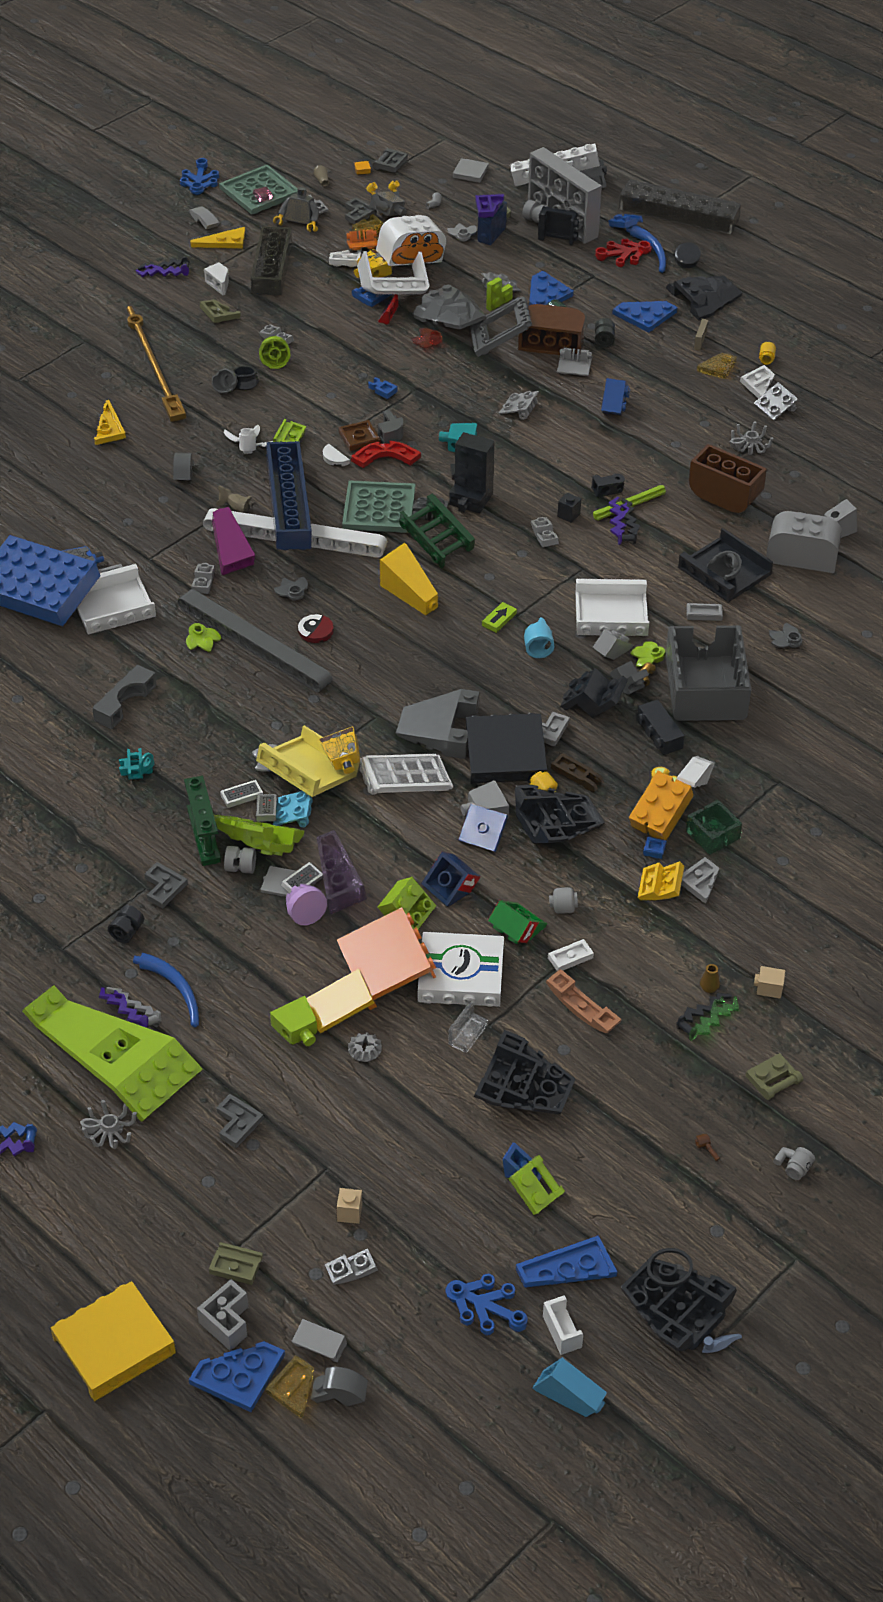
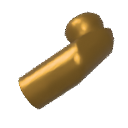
[640,662,656,686]

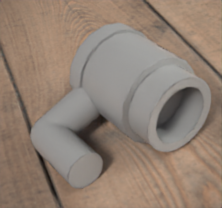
[773,1147,815,1180]

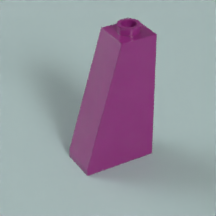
[212,507,255,575]

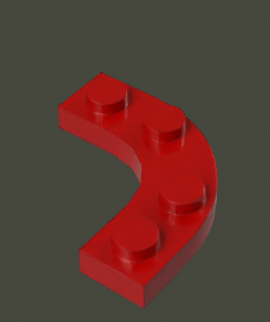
[351,441,421,468]

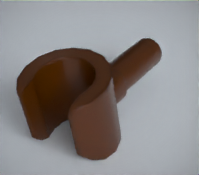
[695,1134,720,1161]

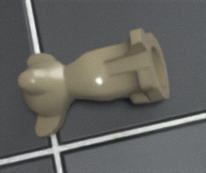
[216,486,251,513]

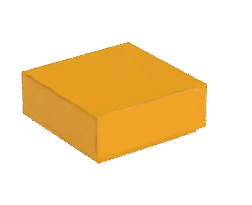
[354,161,371,175]

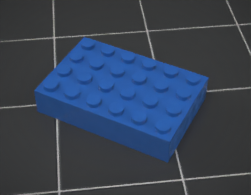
[0,535,101,626]

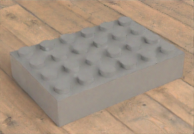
[528,147,602,243]

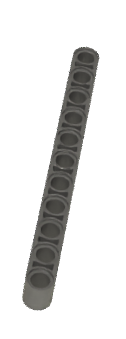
[177,589,333,692]

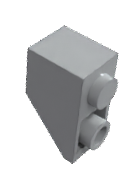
[593,629,634,660]

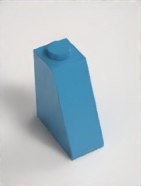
[532,1357,607,1417]

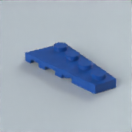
[516,1235,617,1288]

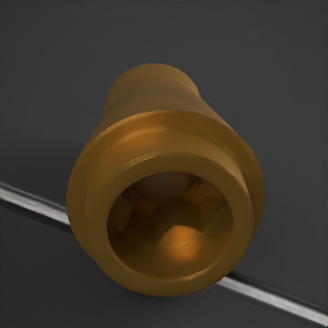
[700,964,720,993]

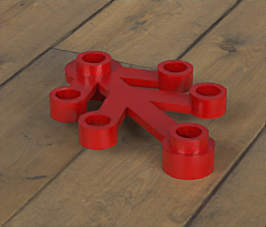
[595,239,652,267]

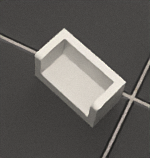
[543,1296,583,1355]

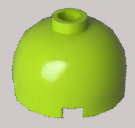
[259,336,291,369]

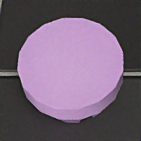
[286,884,327,925]

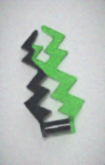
[676,992,739,1041]

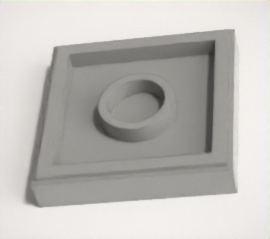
[453,158,489,183]

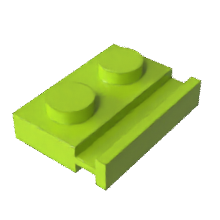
[273,419,306,442]

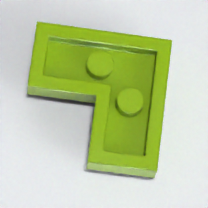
[486,277,513,312]

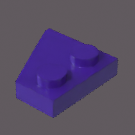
[475,194,504,218]

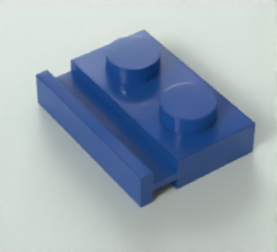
[608,214,643,228]

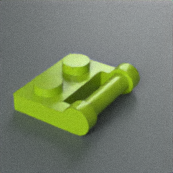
[508,1155,565,1215]

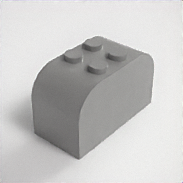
[766,511,842,573]

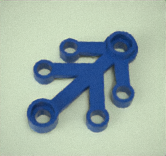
[180,158,219,195]
[446,1274,528,1335]

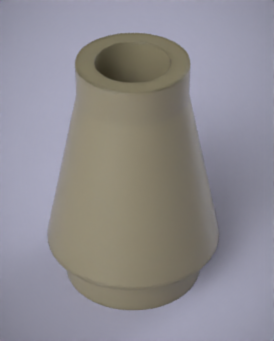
[313,165,329,187]

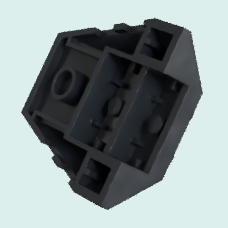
[515,785,605,843]

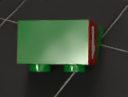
[488,900,547,944]

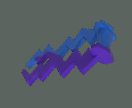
[0,1122,37,1157]

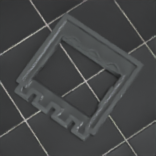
[470,297,532,357]

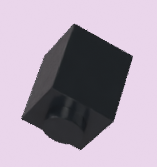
[557,492,582,523]

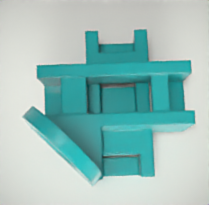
[119,748,155,779]

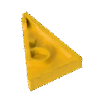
[190,227,245,248]
[94,400,126,445]

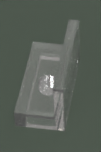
[448,1002,488,1053]

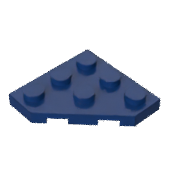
[529,271,574,306]
[612,301,678,333]
[189,1341,285,1412]

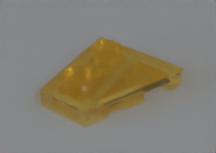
[352,214,384,237]
[697,353,737,379]
[266,1355,314,1418]

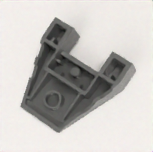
[396,689,479,759]

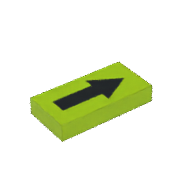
[482,602,517,633]

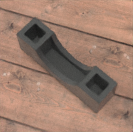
[92,665,157,729]

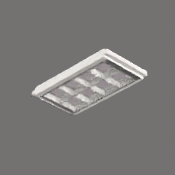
[362,754,453,793]

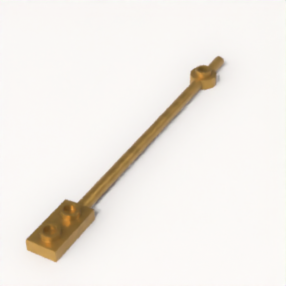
[127,306,186,422]

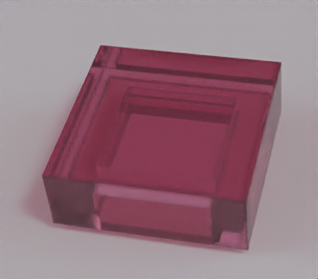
[253,186,273,202]

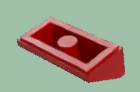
[378,294,398,324]

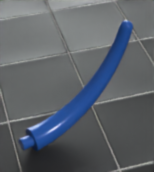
[626,225,666,273]
[133,953,199,1028]

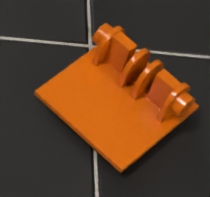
[346,229,378,250]

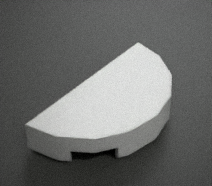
[323,444,350,466]

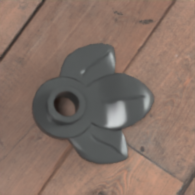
[274,577,308,601]
[769,623,803,648]

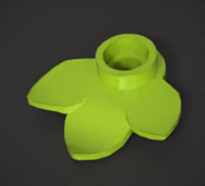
[186,623,221,652]
[630,642,666,667]

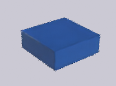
[643,837,667,859]

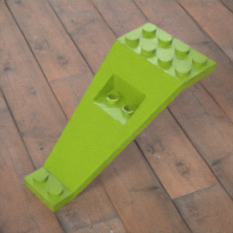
[22,985,202,1122]

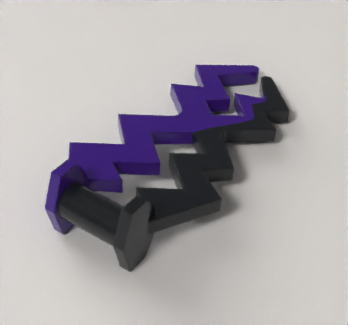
[136,256,190,277]
[608,497,640,545]

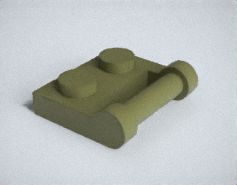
[746,1053,803,1100]

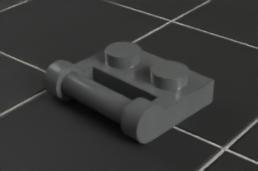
[372,148,408,173]

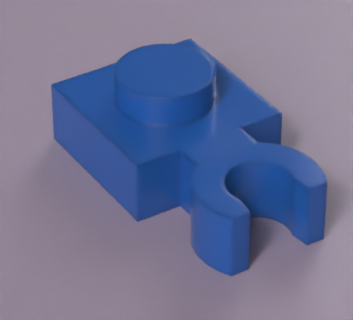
[368,377,398,399]

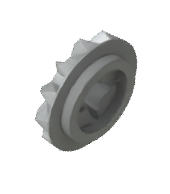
[348,1032,382,1062]

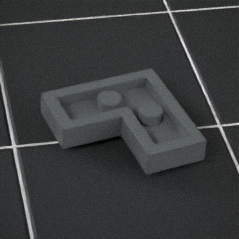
[345,197,377,225]
[144,862,188,909]
[216,1094,264,1148]

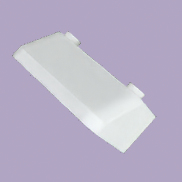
[357,251,429,294]

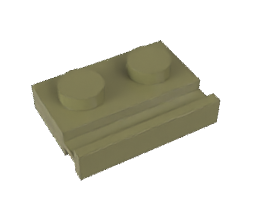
[209,1242,263,1285]

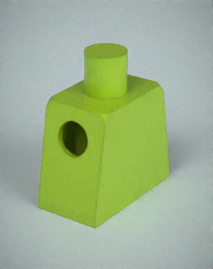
[270,996,317,1046]

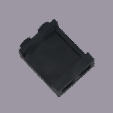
[538,206,579,245]

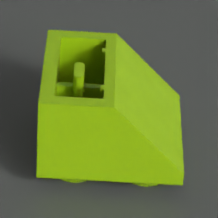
[377,877,436,929]

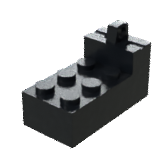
[449,432,495,513]

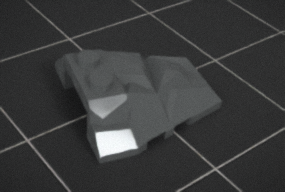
[413,285,486,329]

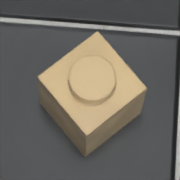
[754,966,785,998]
[337,1188,362,1224]

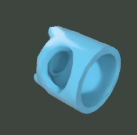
[524,617,555,658]

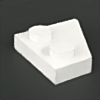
[329,248,362,267]
[740,365,775,399]

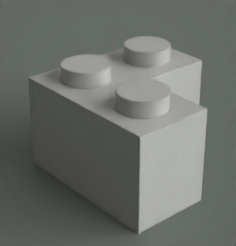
[197,1279,248,1351]

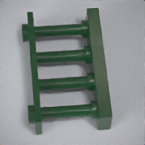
[399,493,475,568]
[184,775,221,866]

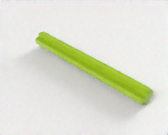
[593,485,666,520]

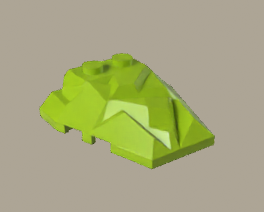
[214,815,305,856]

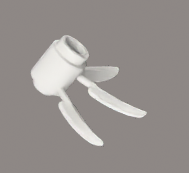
[224,425,273,454]

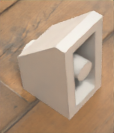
[204,262,229,295]

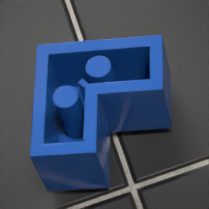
[601,378,630,415]

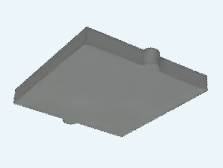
[261,866,296,897]

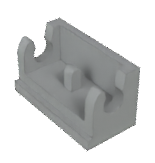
[292,1319,347,1362]

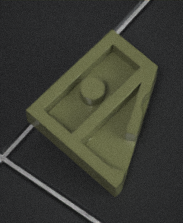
[200,299,241,323]

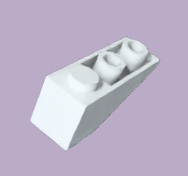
[677,756,715,788]

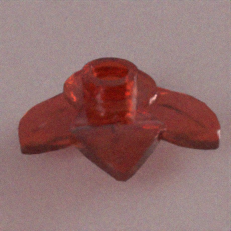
[411,328,443,348]

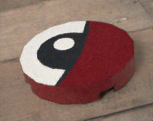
[298,614,334,643]

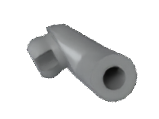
[426,192,442,209]

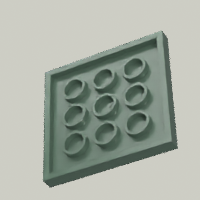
[219,165,298,214]
[342,480,416,533]

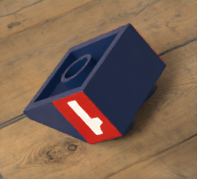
[421,851,481,907]

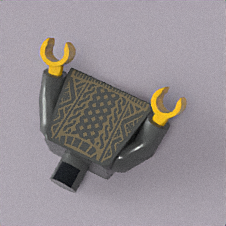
[366,180,407,217]
[273,187,320,232]

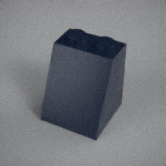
[478,194,507,245]

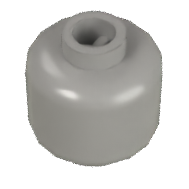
[549,887,578,914]

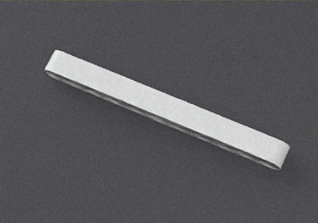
[203,508,387,557]

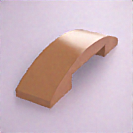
[546,969,621,1033]

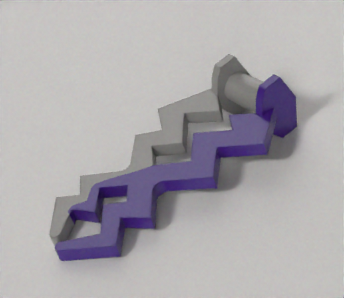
[99,987,161,1028]

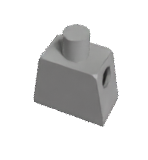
[824,499,857,538]
[460,781,509,819]

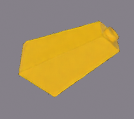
[380,543,438,615]

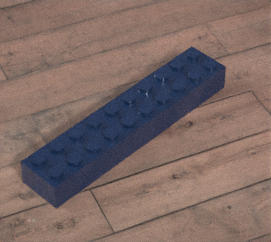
[266,441,312,550]

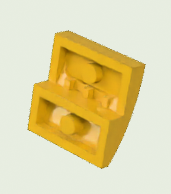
[638,861,684,900]

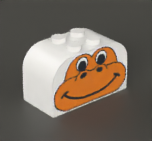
[376,215,446,266]

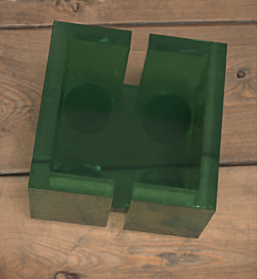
[686,800,742,855]

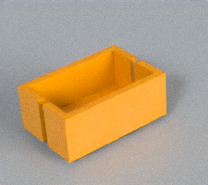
[629,771,694,840]

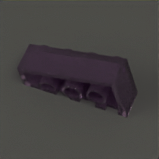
[317,830,367,914]

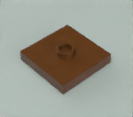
[338,420,381,451]

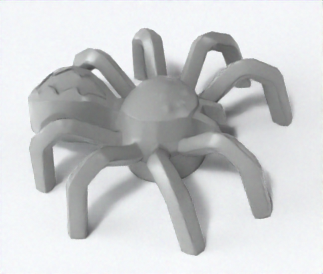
[730,422,774,455]
[80,1100,137,1149]

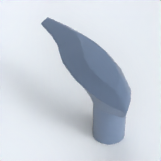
[702,1334,742,1353]

